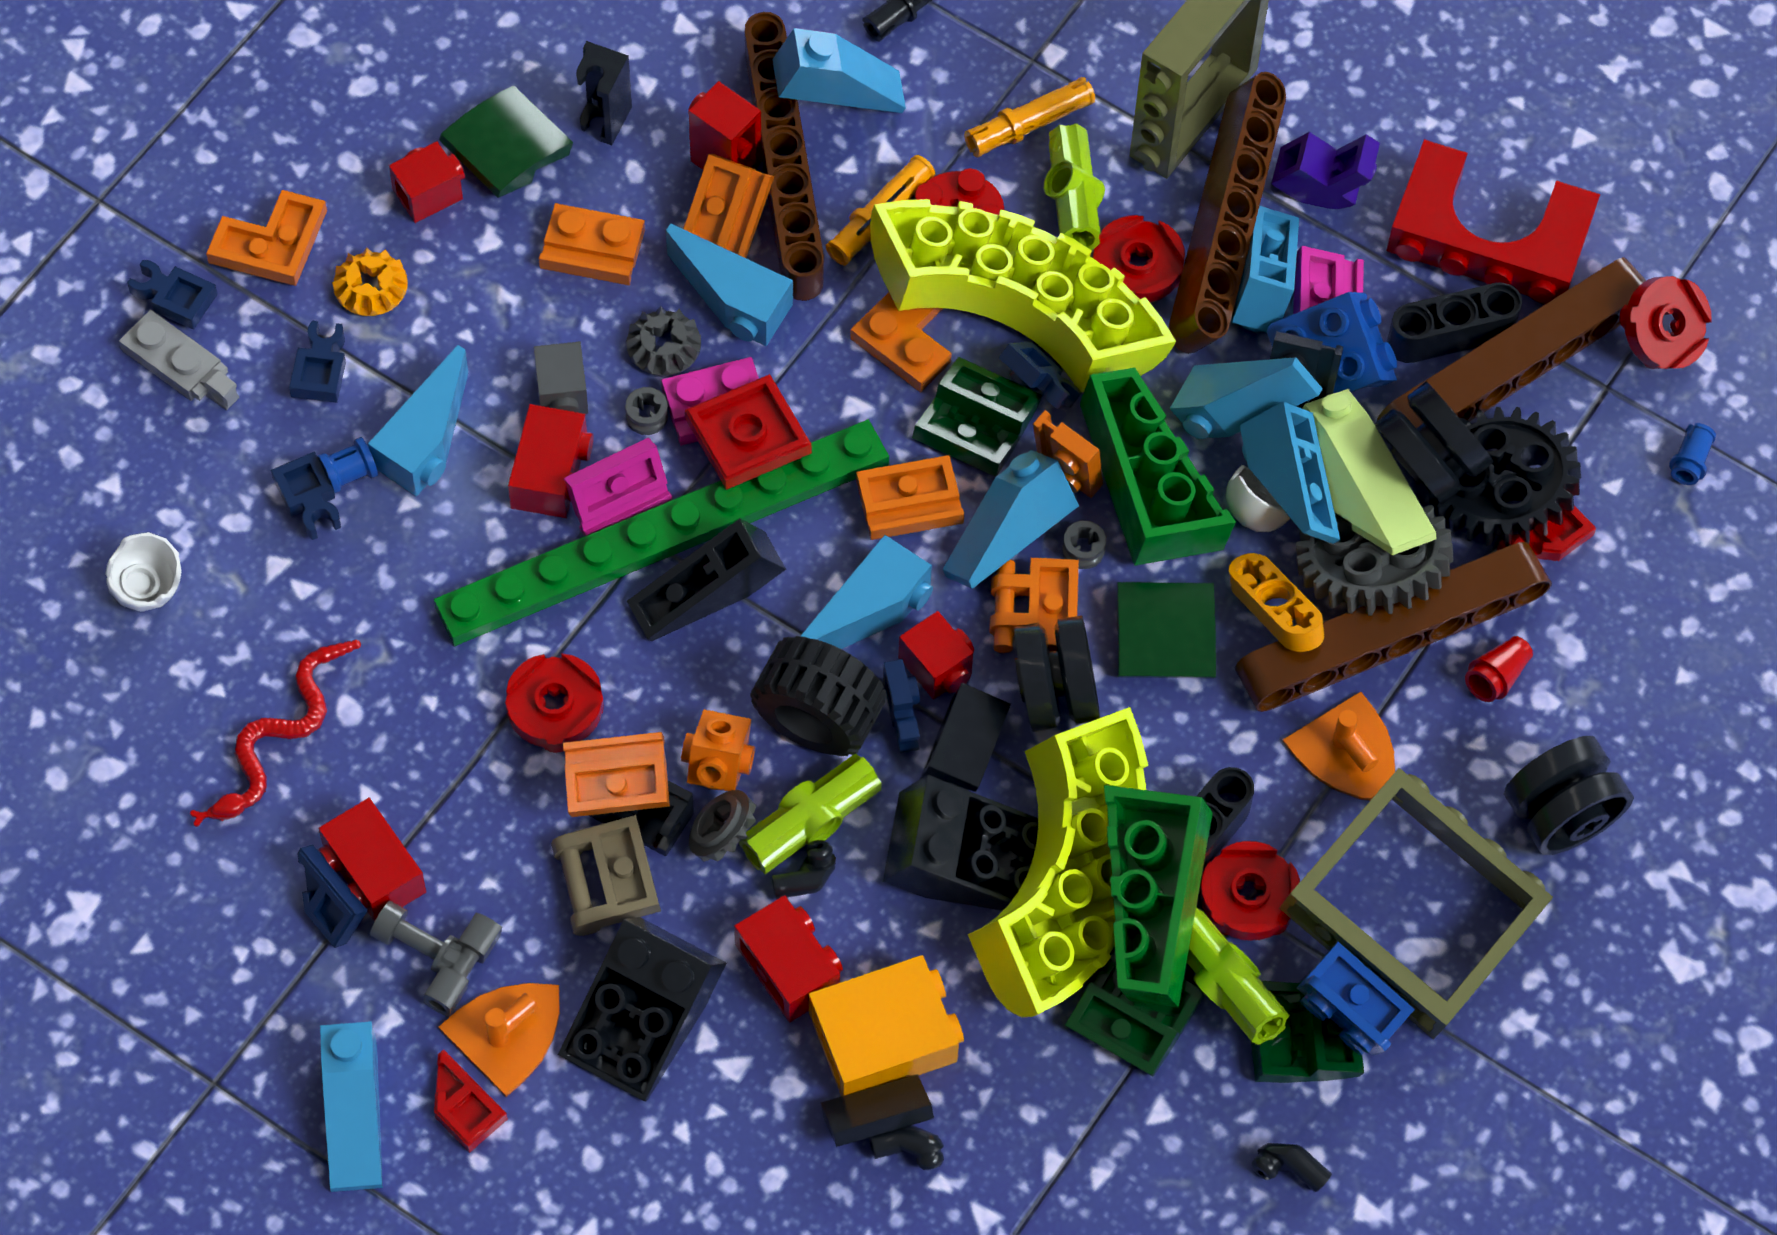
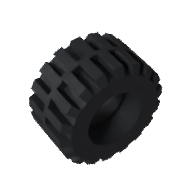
[750,636,887,756]

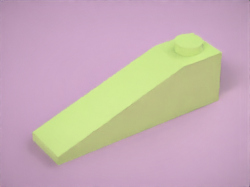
[1302,389,1436,555]

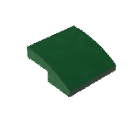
[439,86,573,198]
[912,356,1042,477]
[1117,582,1216,679]
[1065,947,1205,1077]
[1251,978,1364,1083]

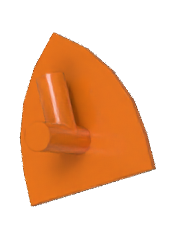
[1282,692,1395,801]
[438,983,560,1097]

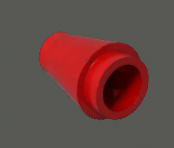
[1465,636,1533,702]

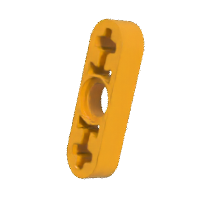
[1229,553,1324,652]

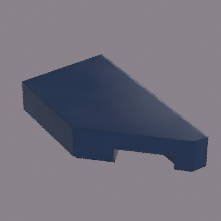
[297,845,368,948]

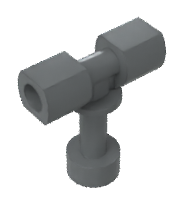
[370,900,502,1017]

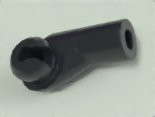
[772,840,836,899]
[869,1125,944,1170]
[1252,1143,1332,1192]

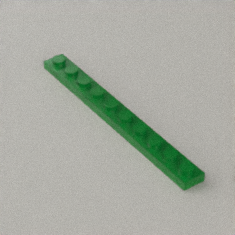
[434,419,889,647]

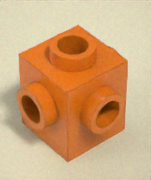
[681,709,755,791]

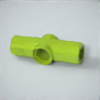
[1043,124,1105,250]
[739,754,882,874]
[1187,908,1290,1045]

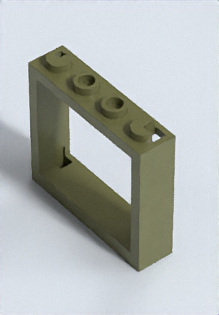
[1129,0,1269,179]
[1279,768,1553,1039]

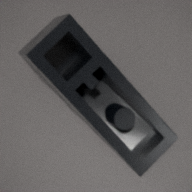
[627,518,786,641]

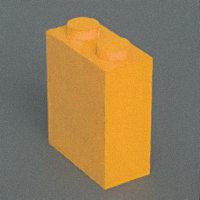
[809,955,964,1096]

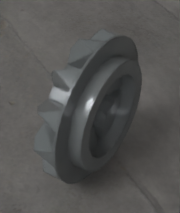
[626,306,701,376]
[689,790,756,862]

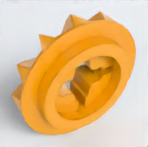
[332,247,408,316]

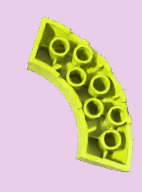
[870,199,1176,392]
[967,707,1148,1018]

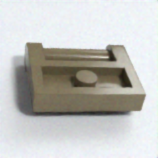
[551,815,661,936]

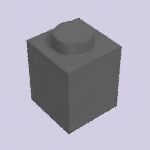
[534,341,588,414]

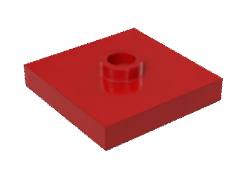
[685,374,812,490]

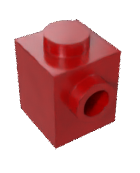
[389,141,465,223]
[898,611,974,700]

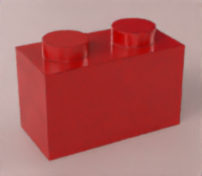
[688,81,762,170]
[508,404,594,518]
[317,797,426,922]
[734,895,843,1023]

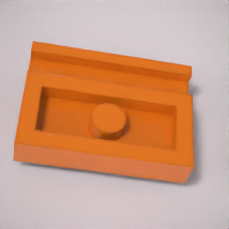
[683,154,774,258]
[539,203,645,286]
[1033,410,1103,498]
[856,455,964,540]
[563,732,670,817]

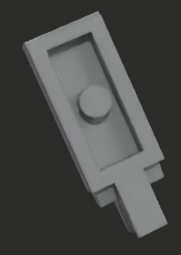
[119,309,239,410]

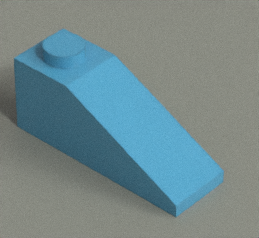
[772,28,906,113]
[1232,206,1299,333]
[666,223,793,346]
[368,345,469,497]
[1170,357,1323,439]
[1239,401,1340,544]
[942,450,1079,589]
[801,535,933,649]
[320,1021,383,1192]

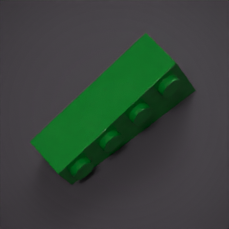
[1080,367,1236,566]
[1104,785,1213,1008]

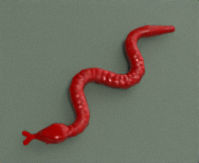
[190,639,361,827]

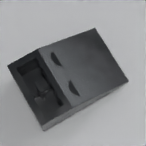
[882,775,1038,911]
[558,917,727,1102]

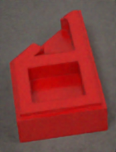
[1497,505,1596,561]
[434,1049,508,1153]

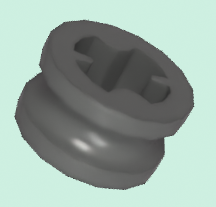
[625,387,668,435]
[1062,520,1106,569]

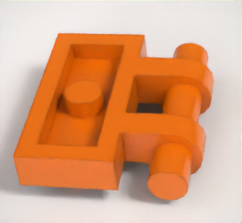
[989,558,1079,653]

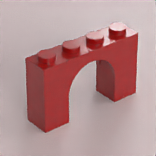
[1386,139,1600,304]

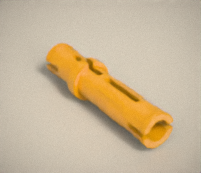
[964,77,1095,158]
[826,155,935,266]

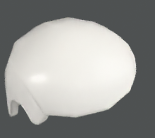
[1226,465,1290,532]
[105,532,181,612]

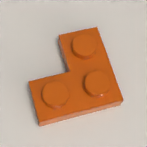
[206,190,327,286]
[850,292,952,393]

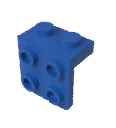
[1267,292,1397,393]
[1297,942,1415,1056]

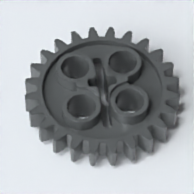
[1296,497,1453,616]

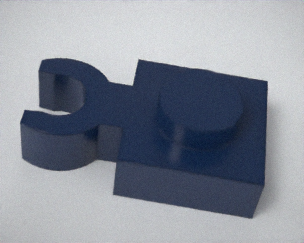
[127,260,217,330]
[289,320,346,403]
[999,341,1082,409]
[271,452,341,540]
[883,659,920,753]

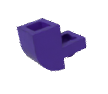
[1271,132,1380,209]

